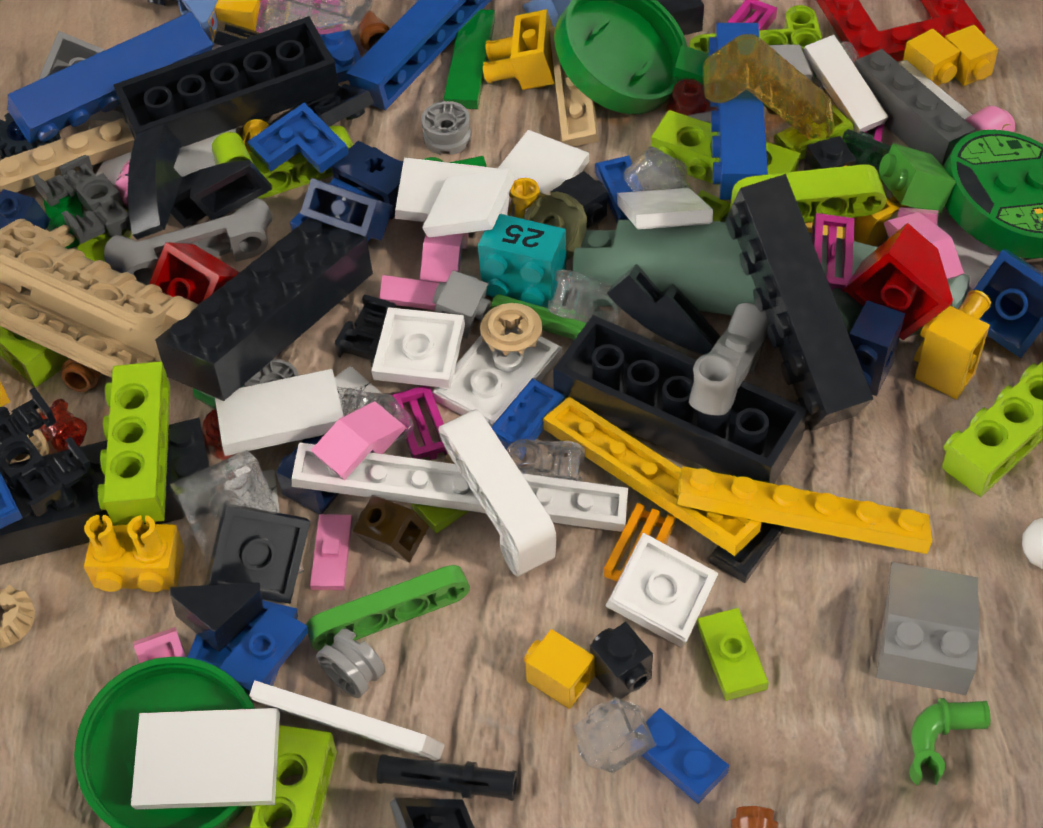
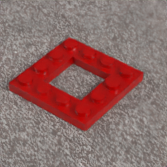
[816,0,986,63]

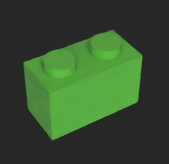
[879,143,956,215]

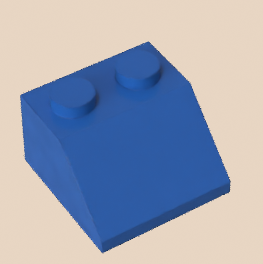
[973,248,1043,358]

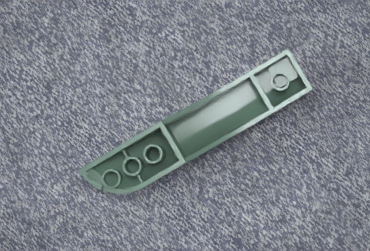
[573,220,970,336]

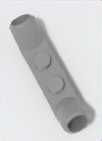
[104,198,272,285]
[689,303,770,415]

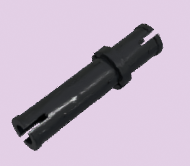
[376,754,518,801]

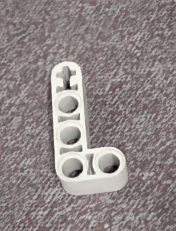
[438,409,556,577]

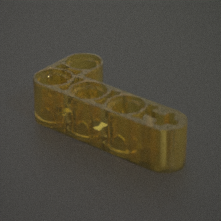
[703,34,834,140]

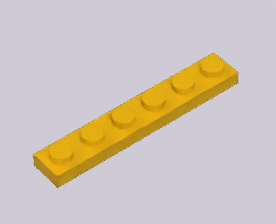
[543,396,762,556]
[677,466,932,554]

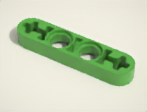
[306,565,470,651]

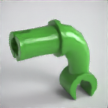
[909,698,991,786]

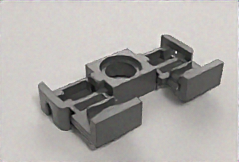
[32,155,131,244]

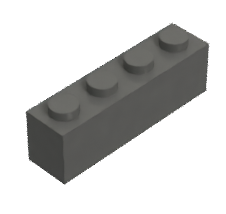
[854,49,976,166]

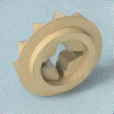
[480,303,542,356]
[0,584,35,649]

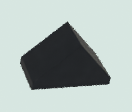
[170,582,263,652]
[390,798,474,828]

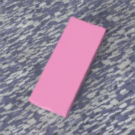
[379,275,439,310]
[310,514,353,590]

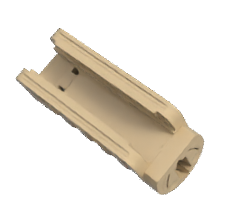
[0,219,198,378]

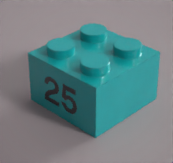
[478,214,567,310]

